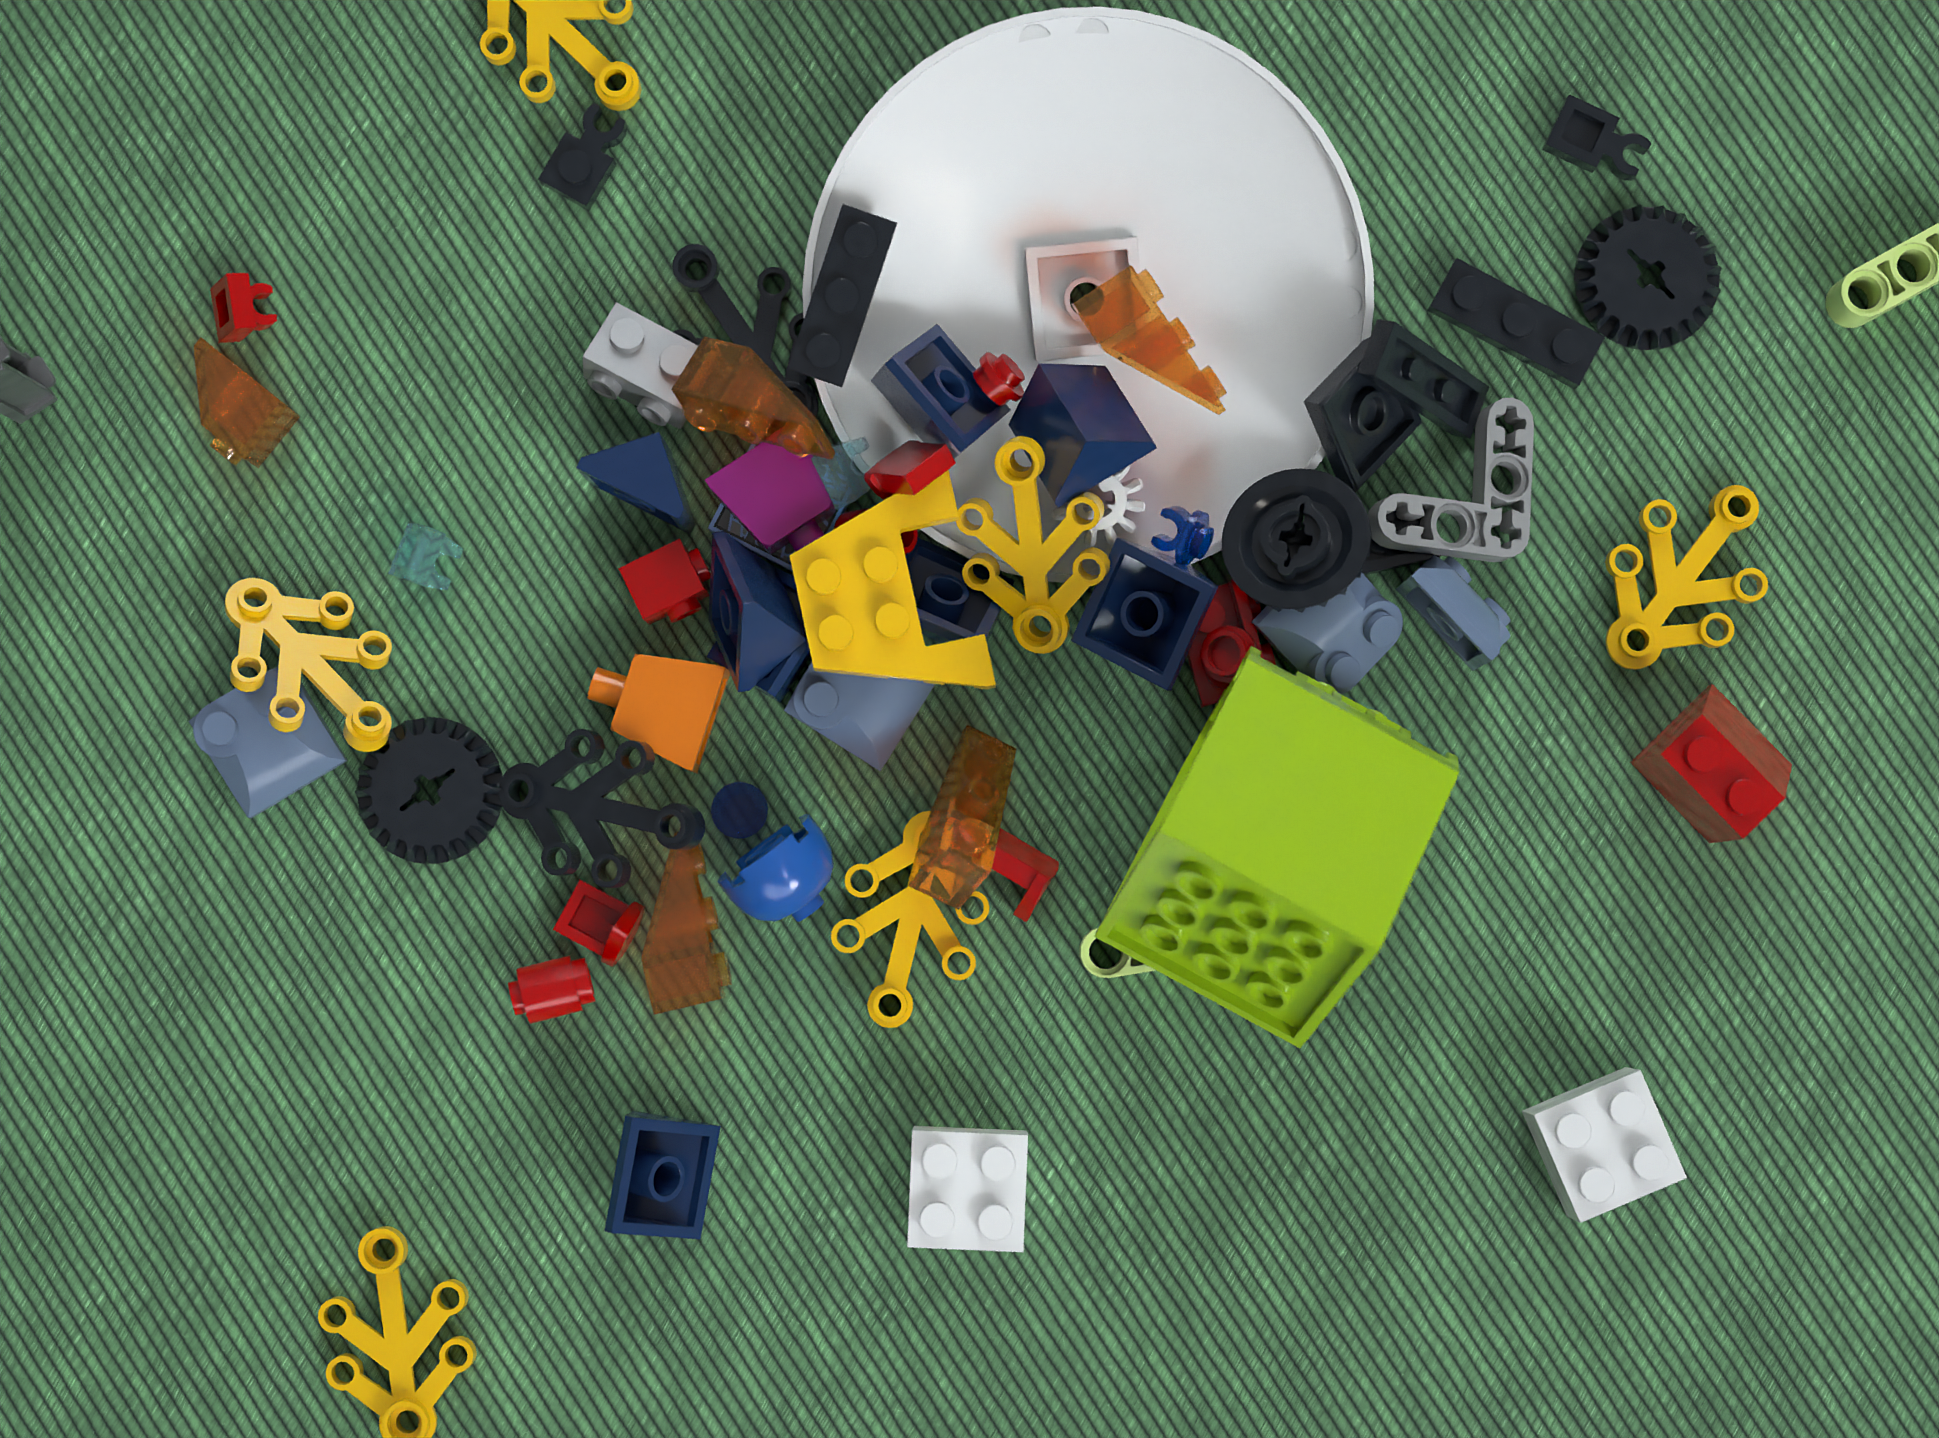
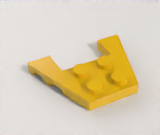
[789,470,996,689]

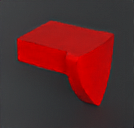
[864,440,956,500]
[978,827,1059,923]
[553,880,645,967]

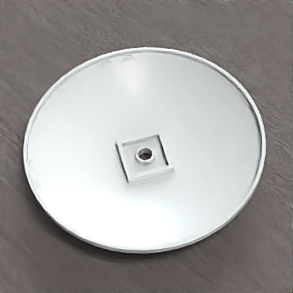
[802,7,1374,583]

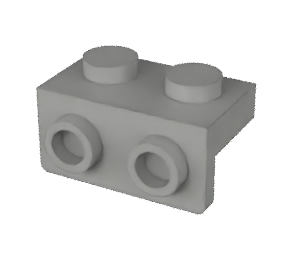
[583,302,715,429]

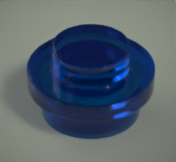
[711,782,768,839]

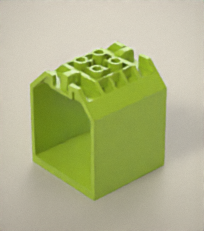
[1094,646,1460,1048]

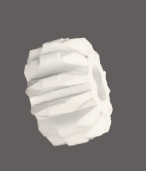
[1049,464,1146,548]

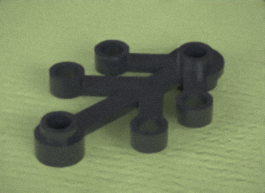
[673,244,819,432]
[499,729,705,888]

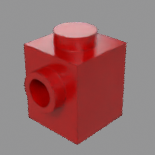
[618,538,711,625]

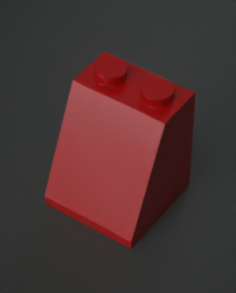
[1630,684,1792,843]

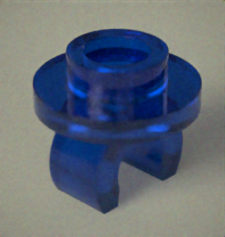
[1151,506,1214,566]

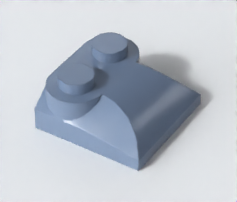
[1396,555,1511,671]
[1251,573,1403,694]
[784,663,935,772]
[189,667,348,819]

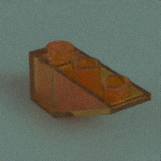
[1071,265,1227,415]
[671,336,836,460]
[908,725,1017,910]
[641,832,732,1015]

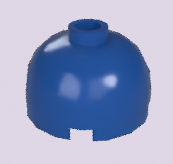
[717,814,834,922]

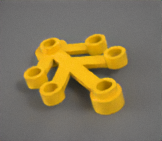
[480,0,641,111]
[956,436,1110,654]
[1605,485,1768,670]
[225,578,392,752]
[831,811,989,1028]
[318,1226,477,1438]

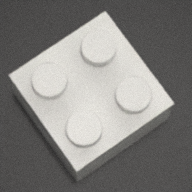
[1522,1067,1687,1223]
[907,1126,1028,1252]

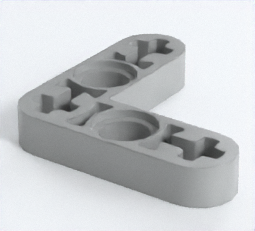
[1368,397,1534,562]

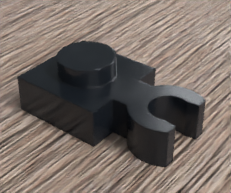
[1542,94,1652,181]
[538,103,628,211]

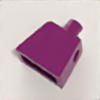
[705,421,836,555]

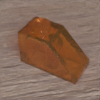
[194,337,301,468]

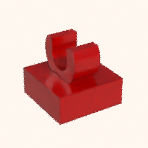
[210,273,277,343]

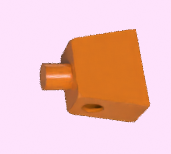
[587,654,730,774]

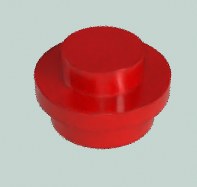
[973,352,1025,406]
[1200,626,1257,683]

